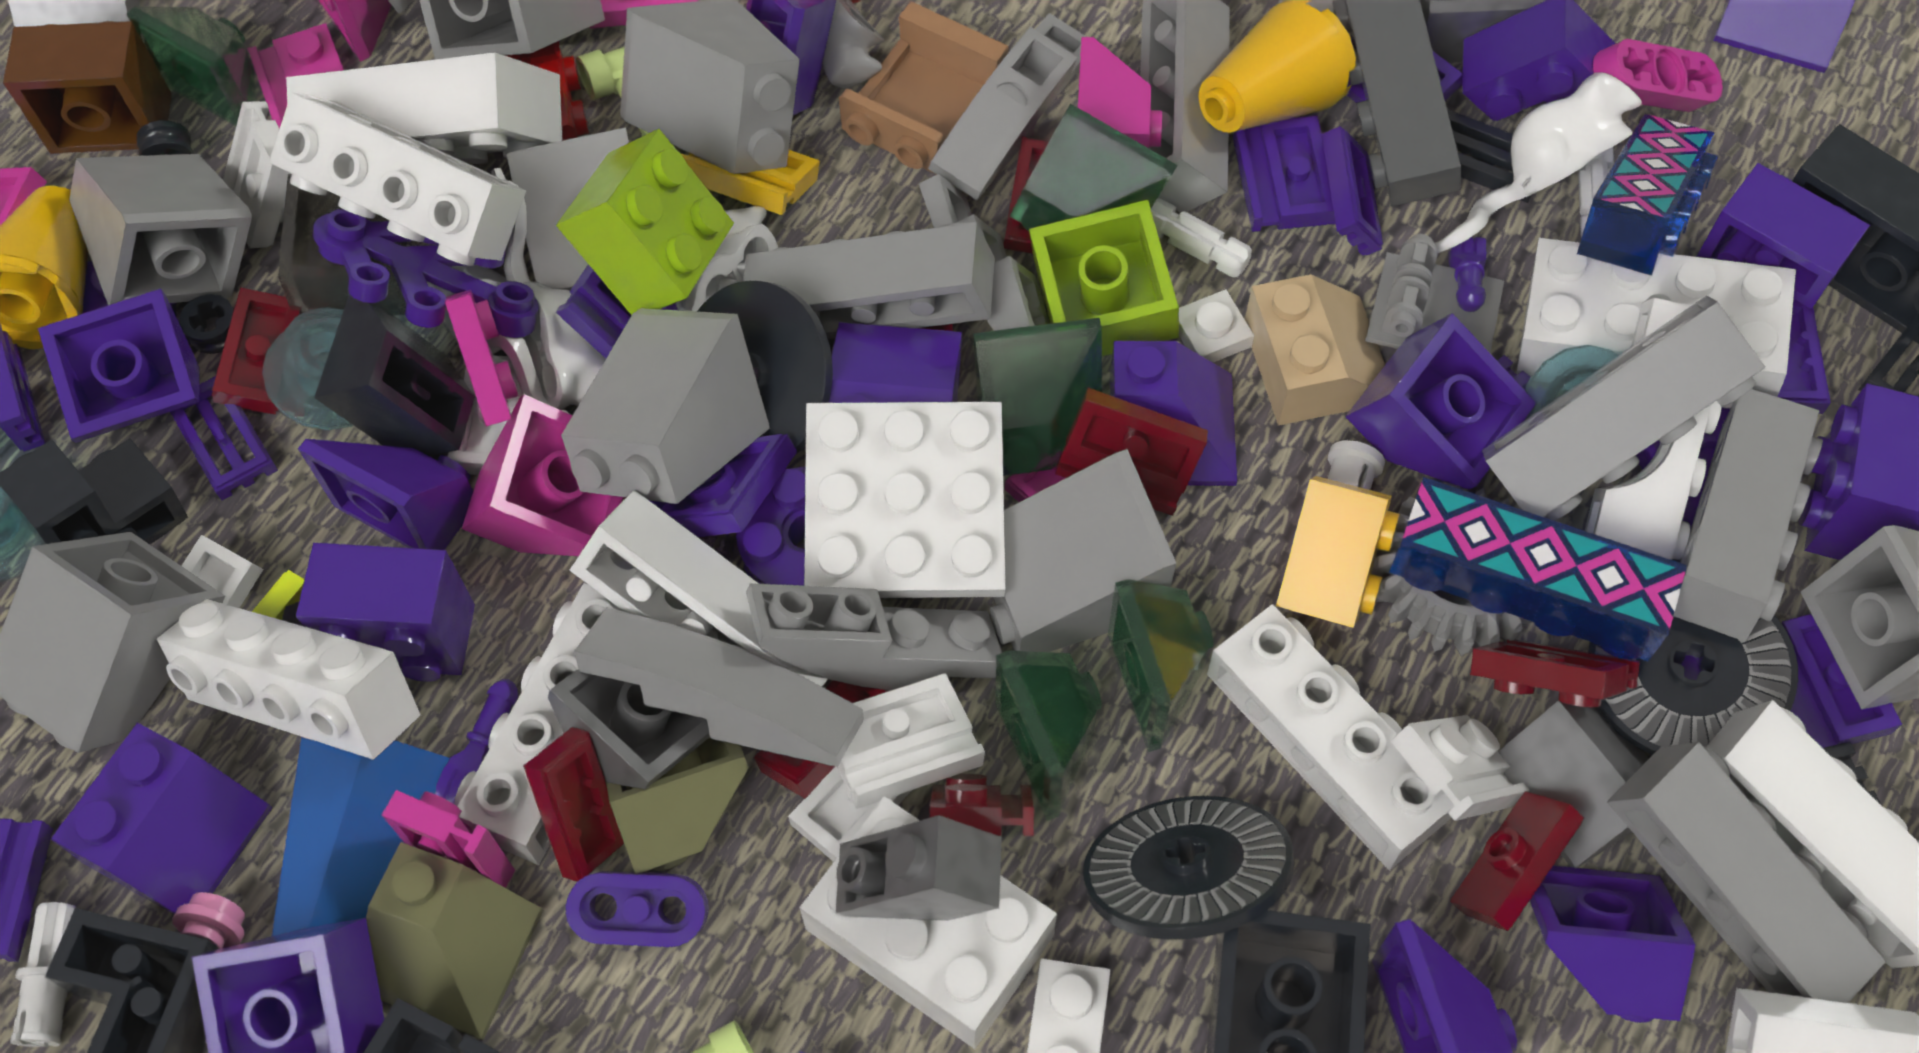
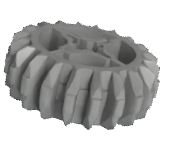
[1371,485,1549,656]

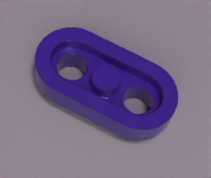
[566,871,709,947]

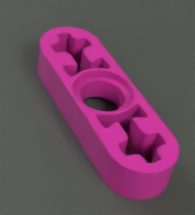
[1593,39,1723,112]

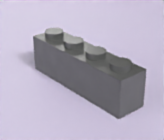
[1333,0,1461,207]

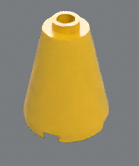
[1198,0,1356,133]
[0,186,88,349]

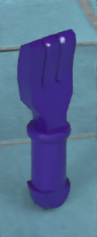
[1448,237,1486,312]
[436,679,518,804]

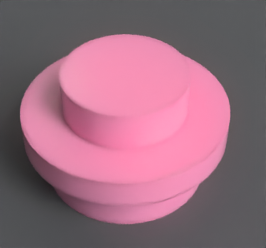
[172,892,245,949]

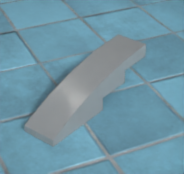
[919,174,1066,385]
[574,607,864,767]

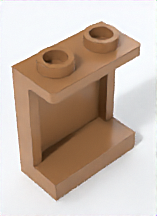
[839,1,1009,175]

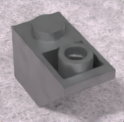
[835,815,1002,921]

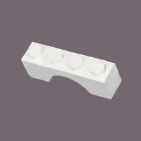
[1583,298,1734,566]

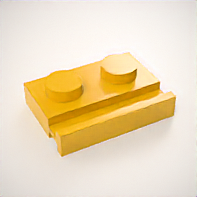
[681,150,820,215]

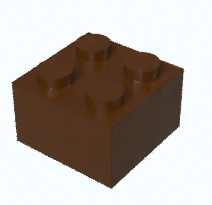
[3,21,172,154]

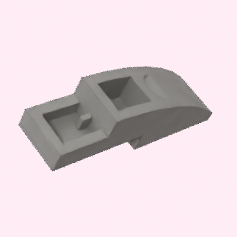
[928,13,1086,200]
[746,583,1005,691]

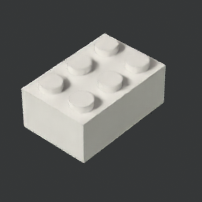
[800,796,1057,1049]

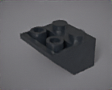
[314,294,475,456]

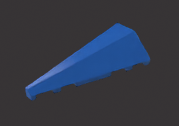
[272,736,450,936]

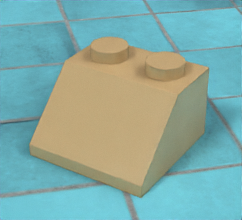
[1245,274,1385,426]

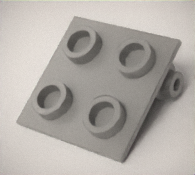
[1365,234,1504,353]

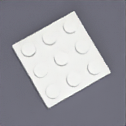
[804,402,1005,598]

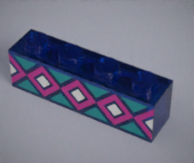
[1577,114,1719,276]
[1389,477,1687,662]

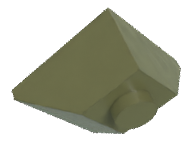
[606,737,748,874]
[366,842,543,1040]

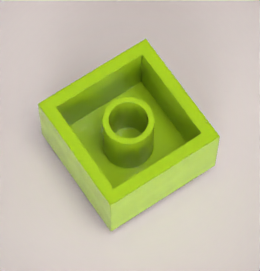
[556,129,734,315]
[1029,200,1179,365]

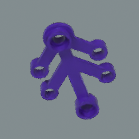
[313,209,539,338]

